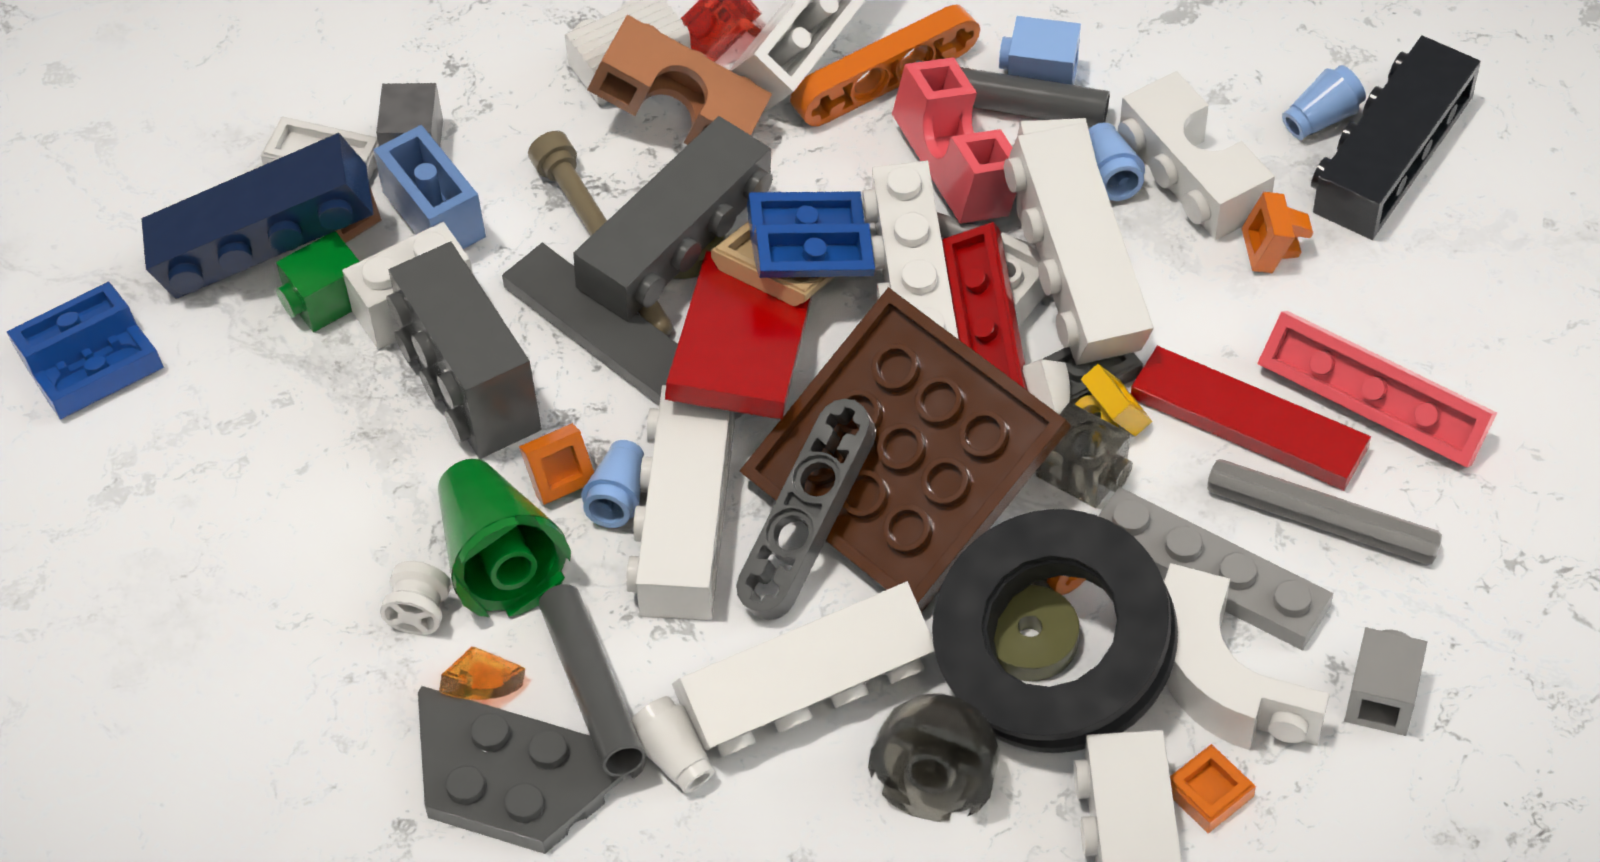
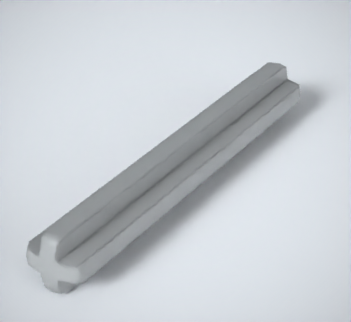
[1207,459,1442,565]

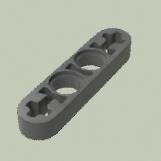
[736,399,876,620]

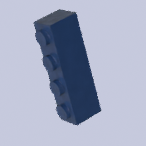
[141,133,374,299]

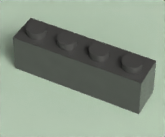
[573,116,773,322]

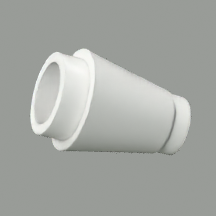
[631,696,715,793]

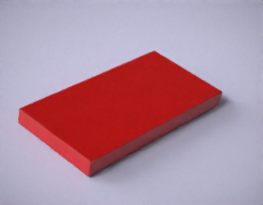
[665,251,813,419]

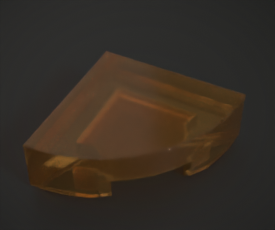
[439,646,526,700]

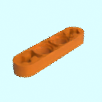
[790,4,981,126]

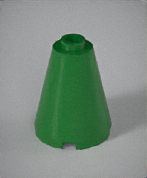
[438,459,571,617]

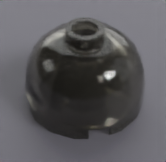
[868,693,1000,822]

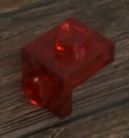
[680,0,763,62]

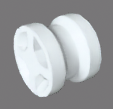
[380,561,452,635]

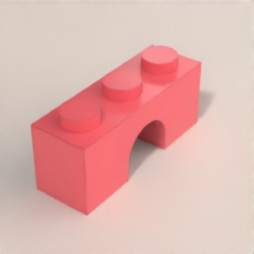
[892,57,1017,224]

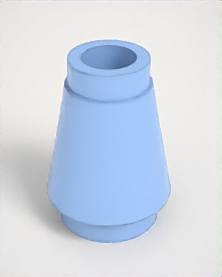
[1282,65,1366,140]
[1089,122,1145,201]
[581,440,644,528]

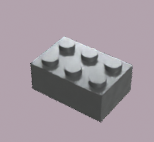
[386,241,542,459]

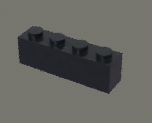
[1311,35,1481,240]

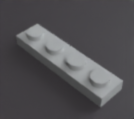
[1099,487,1334,651]

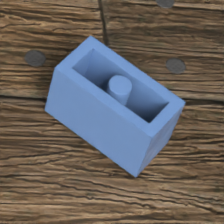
[373,125,486,249]

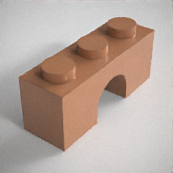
[587,14,772,145]

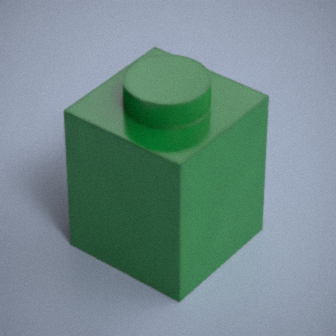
[276,231,360,333]

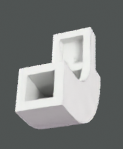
[1164,563,1330,750]

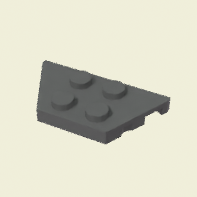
[418,685,646,854]

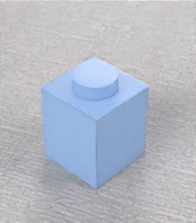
[999,16,1081,85]

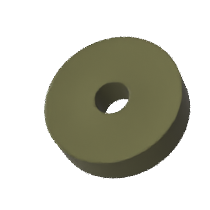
[994,585,1079,681]

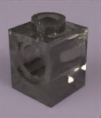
[1036,402,1133,508]

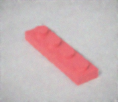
[1257,311,1497,468]

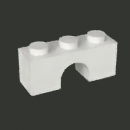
[1118,70,1275,240]

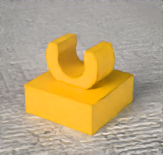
[1071,364,1153,443]

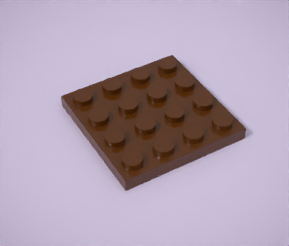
[739,287,1072,613]

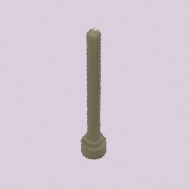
[528,131,672,336]

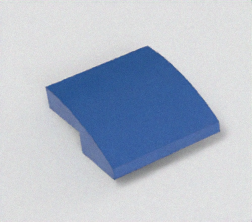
[747,191,875,278]
[6,281,164,420]

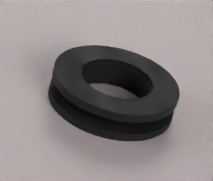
[932,509,1178,753]

